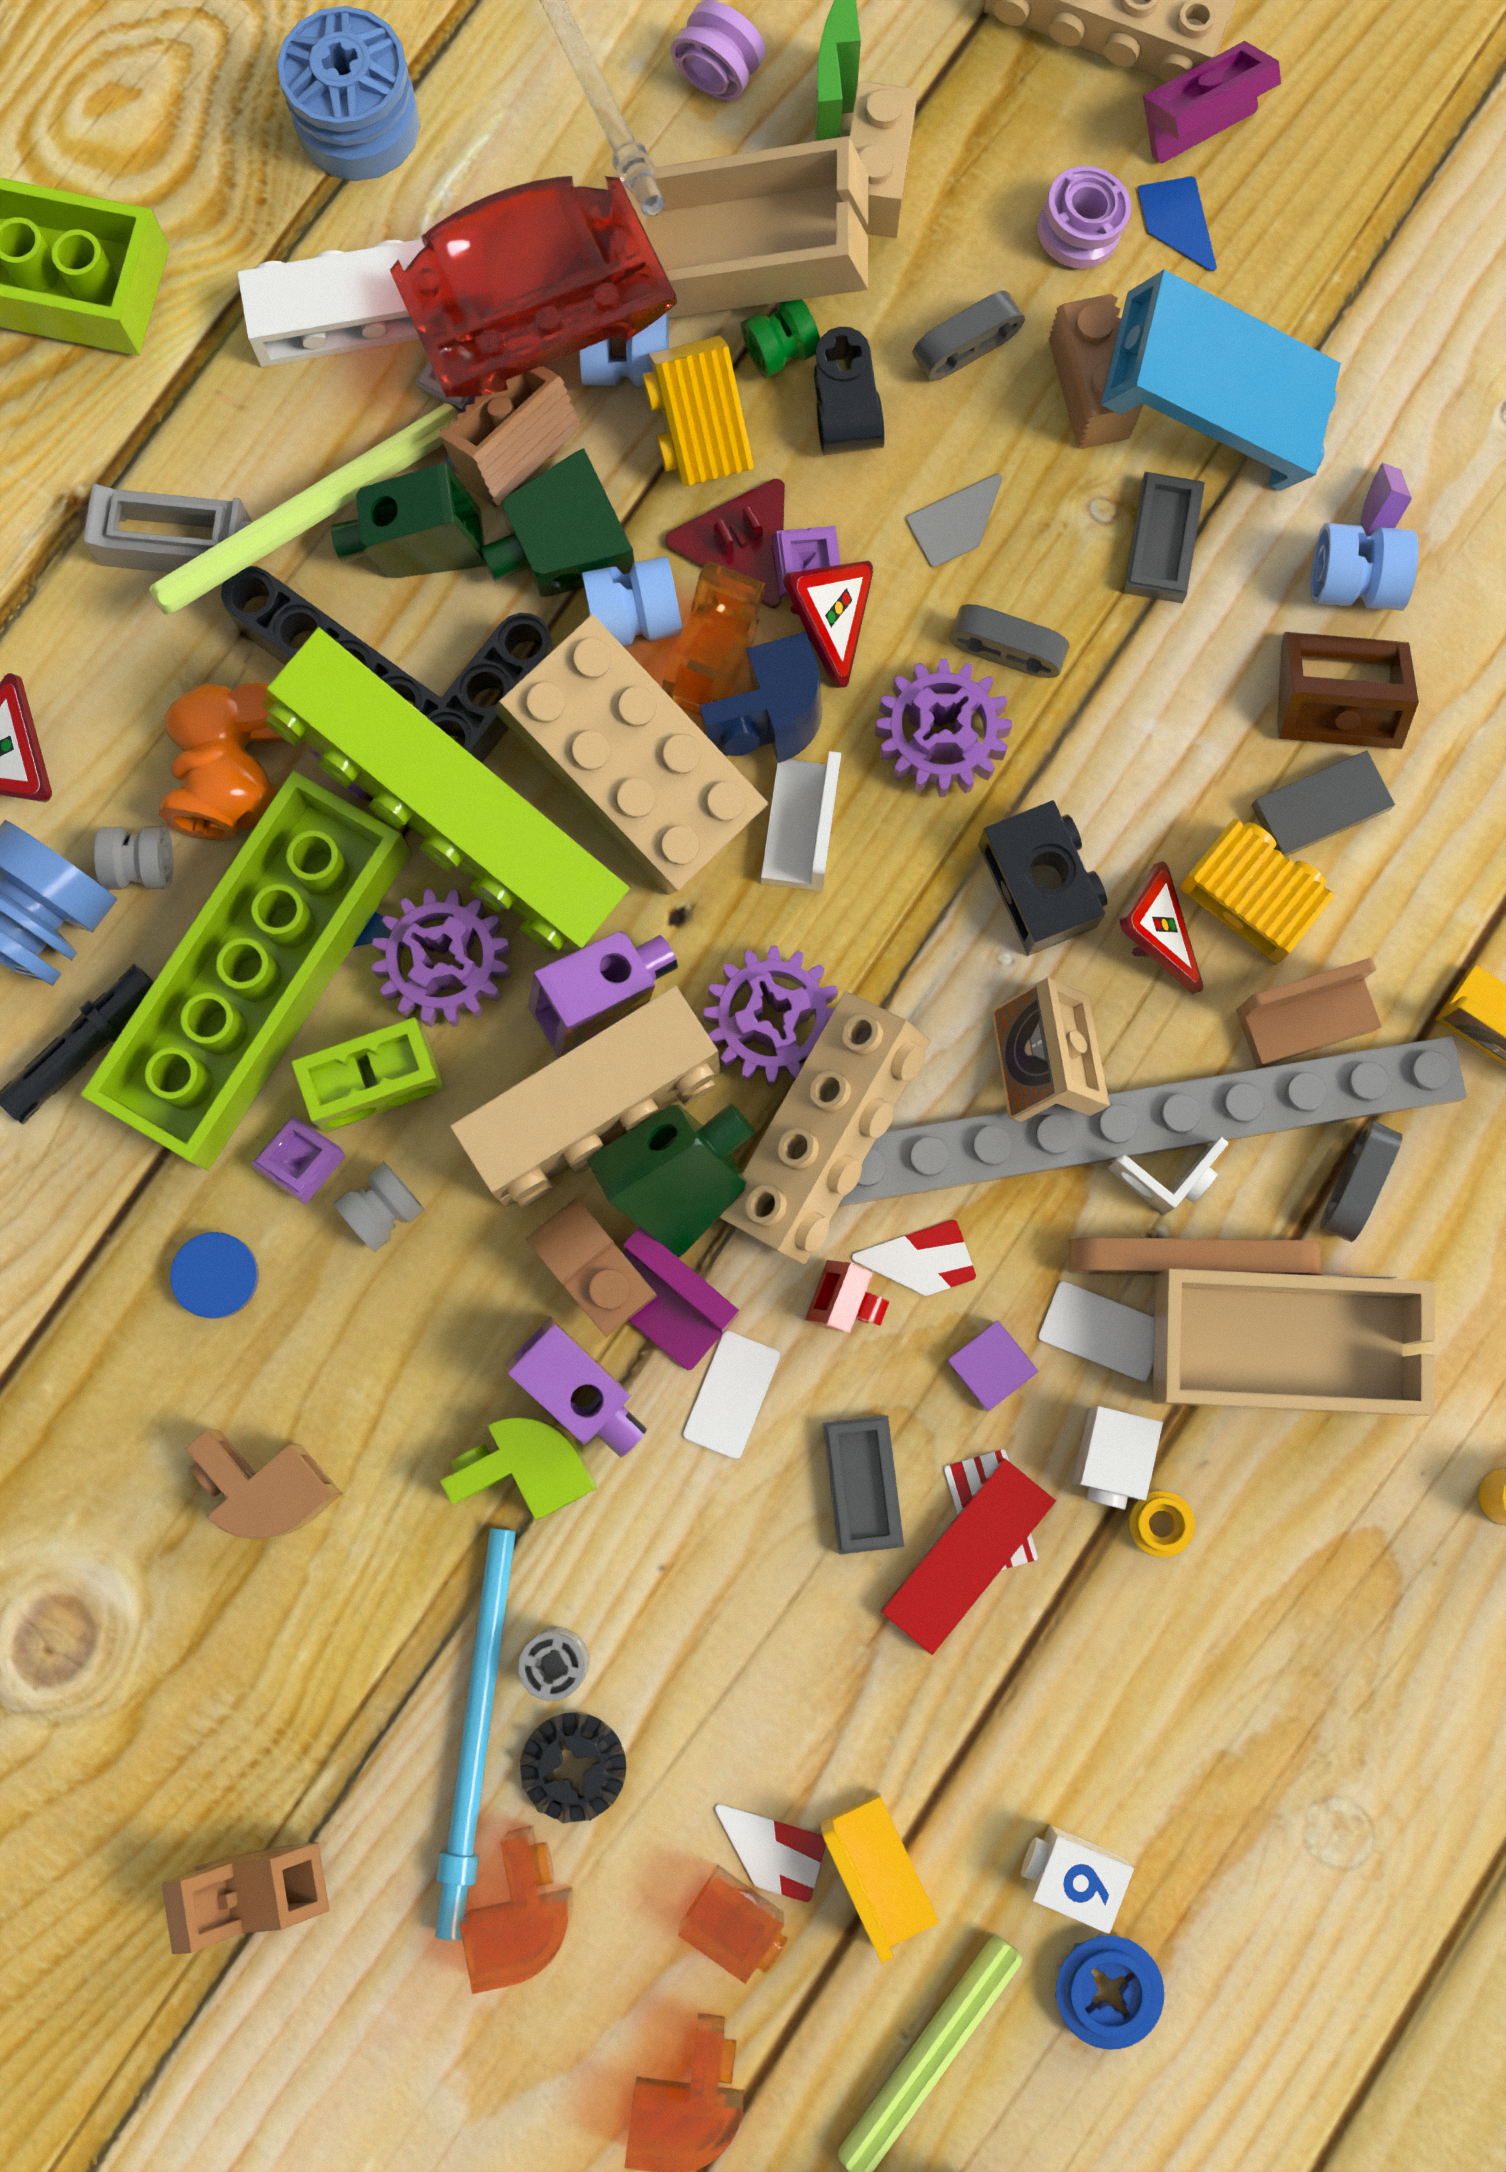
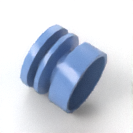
[277,6,420,181]
[0,819,117,986]

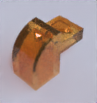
[661,561,766,716]
[459,1826,573,1994]
[624,2013,744,2172]

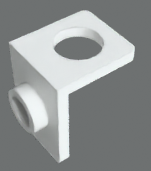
[1108,1137,1229,1215]

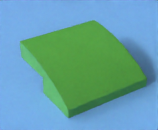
[814,0,861,141]

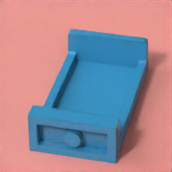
[1101,269,1341,491]

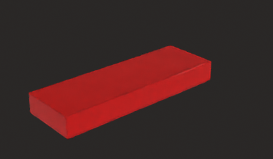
[880,1458,1056,1655]

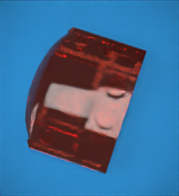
[390,176,677,397]

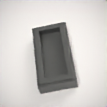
[1123,472,1205,604]
[1251,750,1395,857]
[823,1415,904,1555]

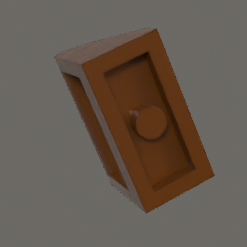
[1277,632,1419,749]

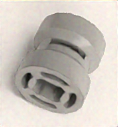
[94,826,174,890]
[334,1161,425,1252]
[518,1628,590,1701]

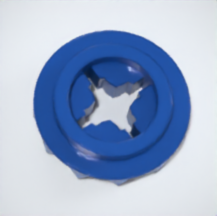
[1055,1933,1164,2050]

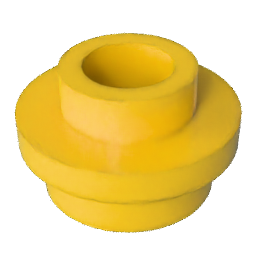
[1128,1491,1195,1557]

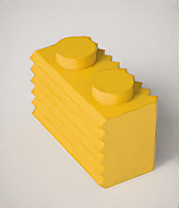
[642,335,754,486]
[1178,818,1335,965]

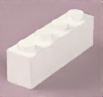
[237,229,497,368]

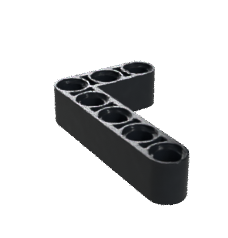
[221,566,554,763]

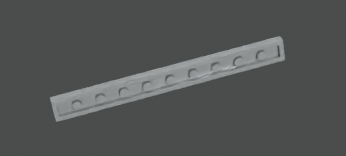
[839,1036,1467,1207]

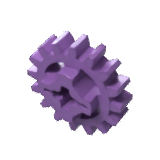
[875,659,1012,797]
[371,889,511,1027]
[704,946,838,1086]

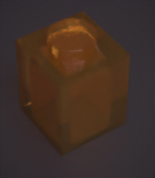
[678,1865,788,1984]

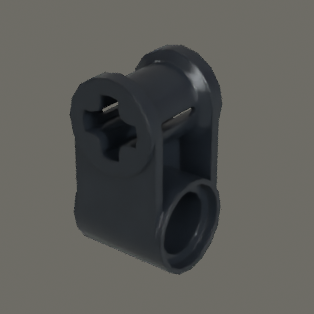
[814,326,885,456]

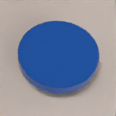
[170,1232,259,1319]

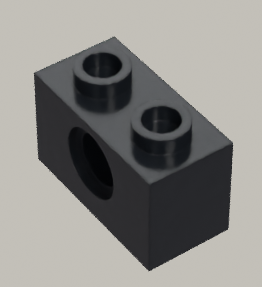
[978,800,1108,956]

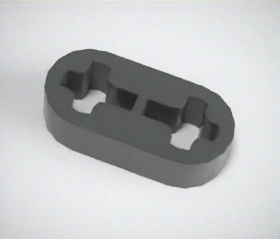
[912,290,1025,381]
[949,604,1070,678]
[1320,1120,1402,1243]

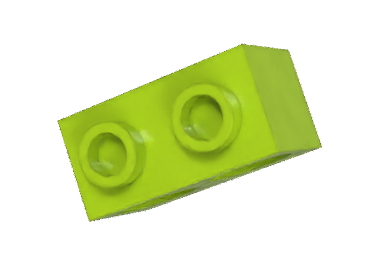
[291,1017,446,1133]

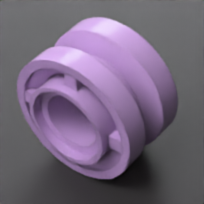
[670,0,766,101]
[1037,166,1131,269]

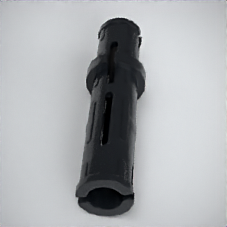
[0,963,154,1125]

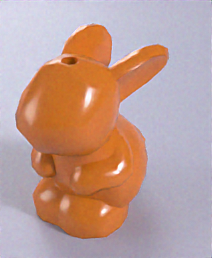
[159,683,285,841]

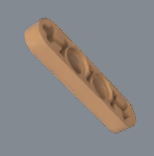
[1068,1237,1321,1276]

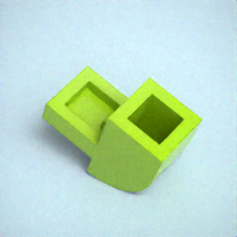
[440,1418,599,1521]

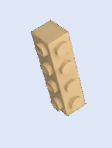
[984,0,1237,83]
[720,991,931,1265]

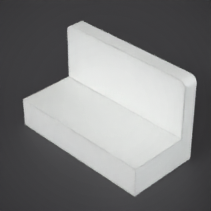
[761,751,841,892]

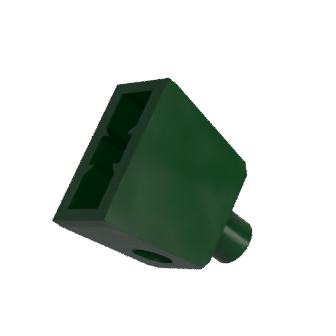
[480,448,634,597]
[331,463,486,578]
[587,1103,755,1258]

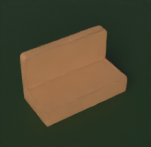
[1236,958,1382,1068]

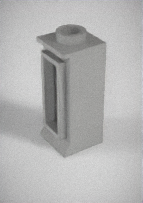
[83,483,252,573]

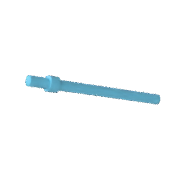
[435,1528,516,1941]

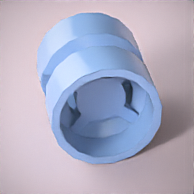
[579,303,669,386]
[1311,523,1418,611]
[582,556,683,647]

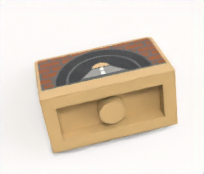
[992,977,1110,1122]

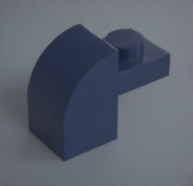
[699,632,822,763]

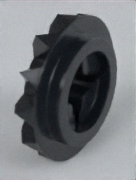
[520,1712,626,1824]

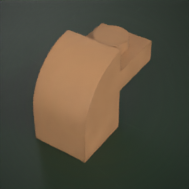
[526,1197,657,1338]
[185,1430,343,1539]
[162,1842,330,1954]

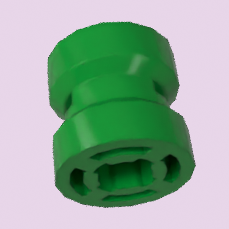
[741,299,820,379]

